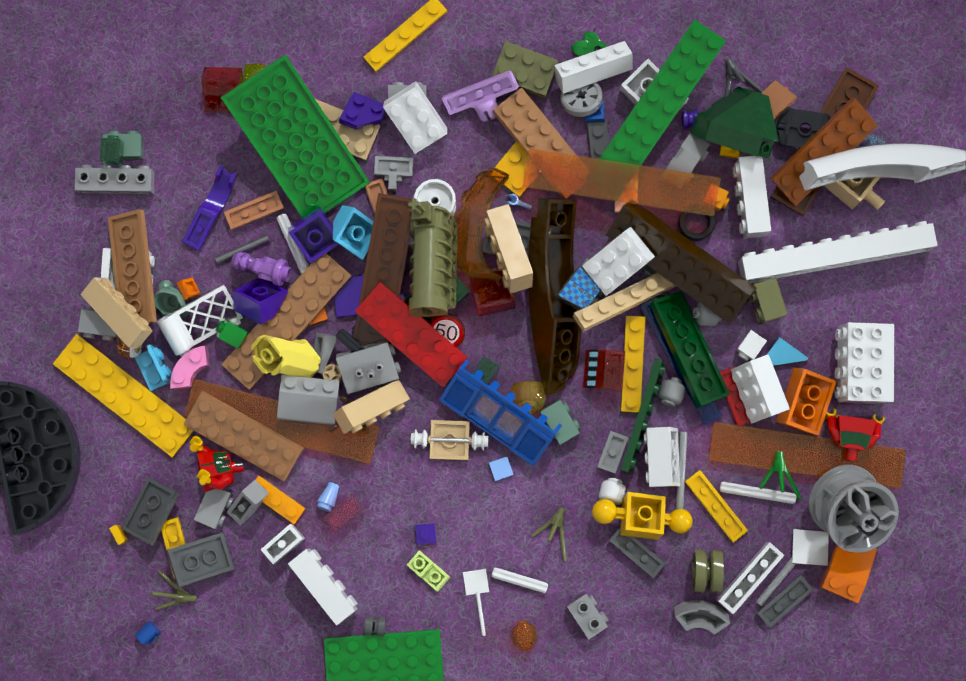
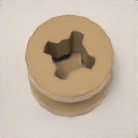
[323,364,342,382]

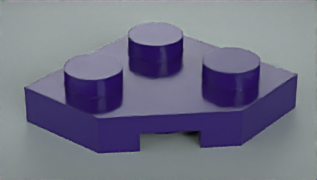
[339,92,387,130]

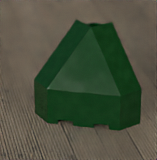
[690,86,779,159]

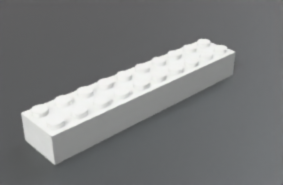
[738,221,938,283]

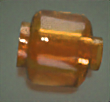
[511,620,538,651]

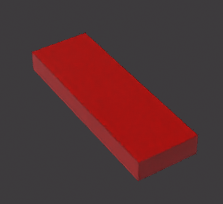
[720,367,751,427]

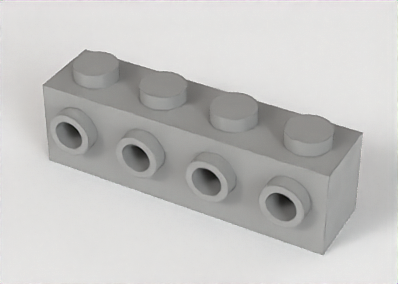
[75,165,155,194]

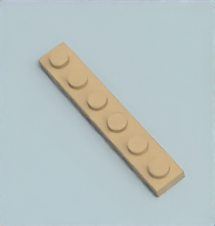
[573,273,676,332]

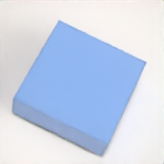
[489,457,513,481]

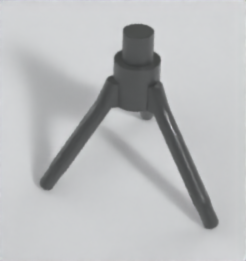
[725,59,763,97]

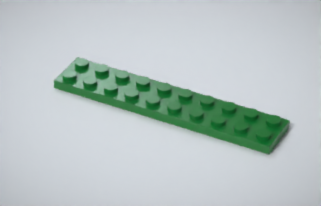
[586,19,726,200]

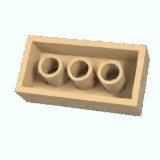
[484,204,533,294]

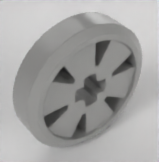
[560,82,603,117]

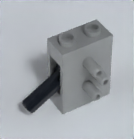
[336,329,402,394]

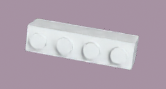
[555,41,633,93]
[716,542,784,614]

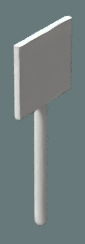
[463,569,489,636]

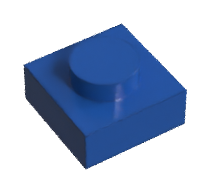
[585,101,605,123]

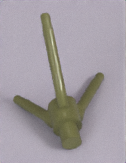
[531,507,567,562]
[151,569,196,610]

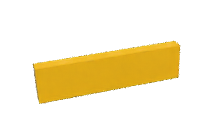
[685,470,748,543]

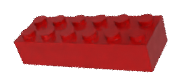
[355,281,468,387]

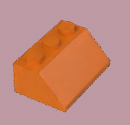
[776,368,837,436]

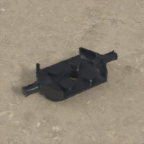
[775,108,831,148]

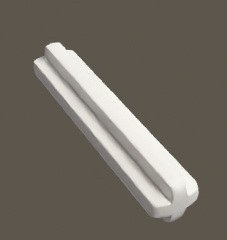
[492,568,548,593]

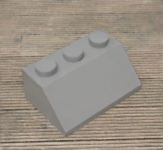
[277,375,339,425]

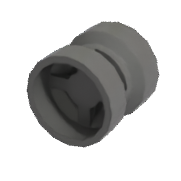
[364,615,386,636]

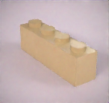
[80,278,153,348]
[333,379,410,434]

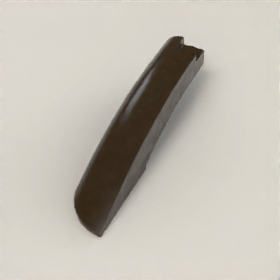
[529,198,582,395]

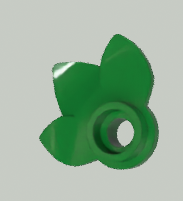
[571,32,608,56]

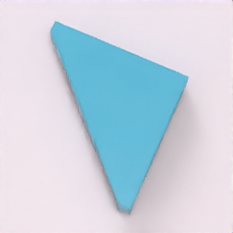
[767,337,808,366]

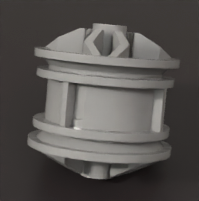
[809,465,899,553]

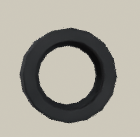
[678,204,715,241]

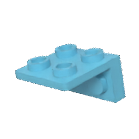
[135,345,172,392]

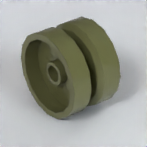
[691,550,724,593]

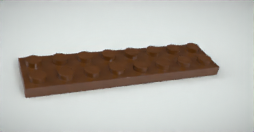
[770,67,879,216]
[353,193,412,346]

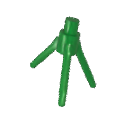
[759,452,801,499]

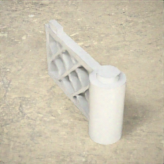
[157,284,243,357]

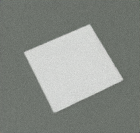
[792,529,829,566]

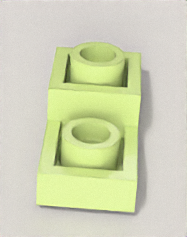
[407,550,450,592]

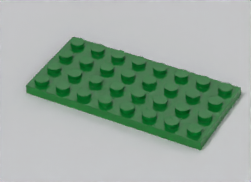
[221,54,370,218]

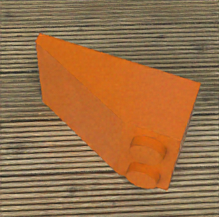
[819,544,877,603]

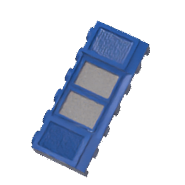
[439,359,562,467]

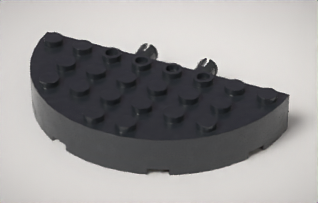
[0,381,80,535]

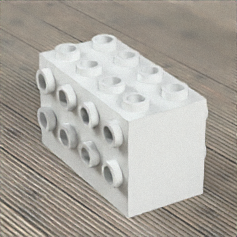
[835,322,894,404]

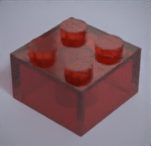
[469,268,516,317]

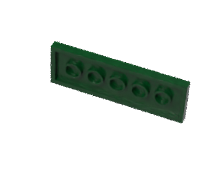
[649,291,730,408]
[621,358,666,474]

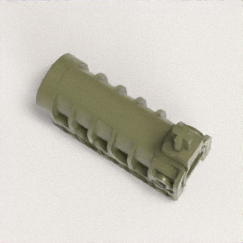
[408,198,458,318]

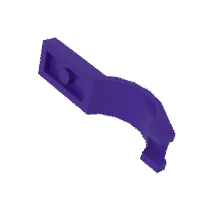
[182,165,238,250]

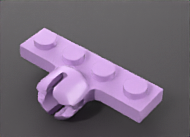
[442,70,519,122]

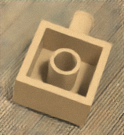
[824,177,885,210]

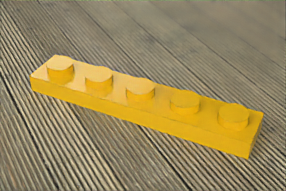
[363,0,447,72]
[621,316,645,413]

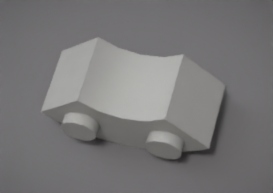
[662,134,710,188]
[674,600,730,635]

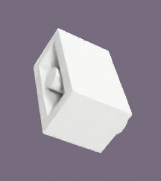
[261,524,305,564]

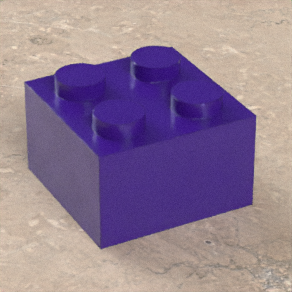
[288,207,339,263]

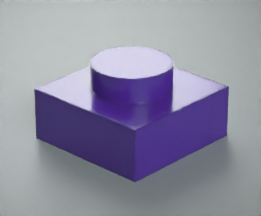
[415,523,436,545]

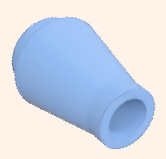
[317,482,339,512]

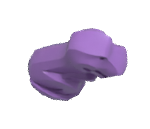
[231,251,291,286]

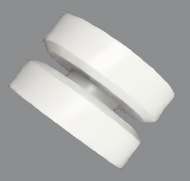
[414,179,456,217]

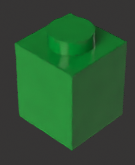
[215,318,248,349]

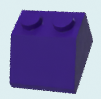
[233,278,288,324]

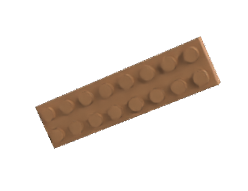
[221,253,352,390]

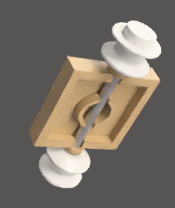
[411,420,488,460]

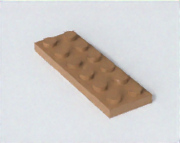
[492,87,590,199]
[108,209,157,324]
[184,391,303,482]

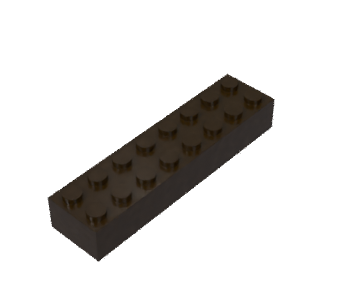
[606,199,757,324]

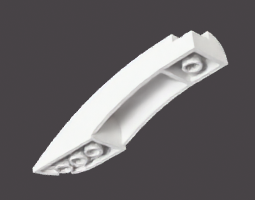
[799,144,966,191]

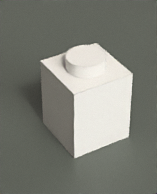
[736,330,767,361]

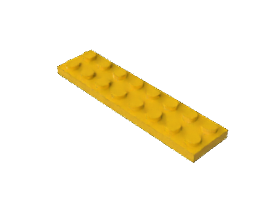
[53,334,194,458]

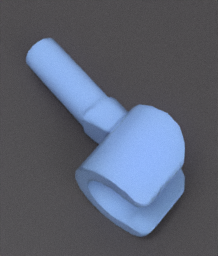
[504,194,532,210]

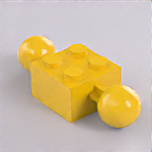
[592,492,693,540]

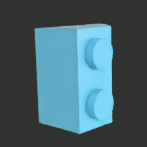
[333,205,373,260]

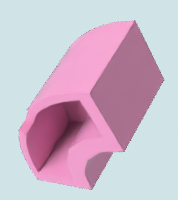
[170,346,210,390]

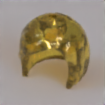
[511,381,546,415]

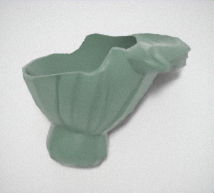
[154,280,191,319]

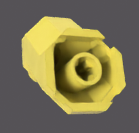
[251,335,321,378]

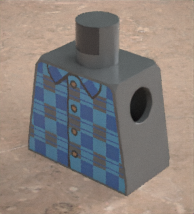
[555,267,601,311]

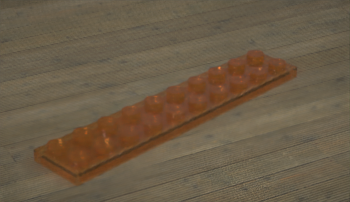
[523,148,720,216]
[184,379,380,464]
[708,422,906,488]

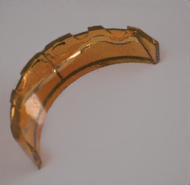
[454,167,509,280]

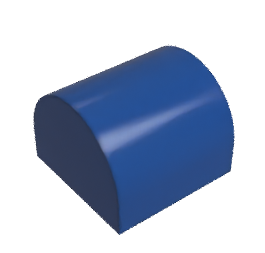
[135,621,161,645]

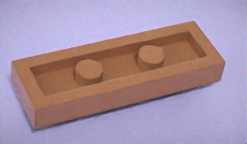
[224,190,284,230]

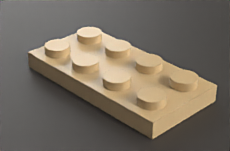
[315,99,381,161]

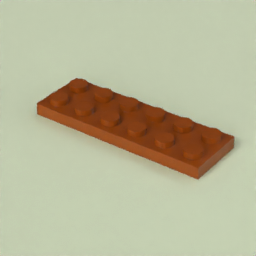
[770,97,878,206]

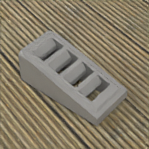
[314,332,337,373]

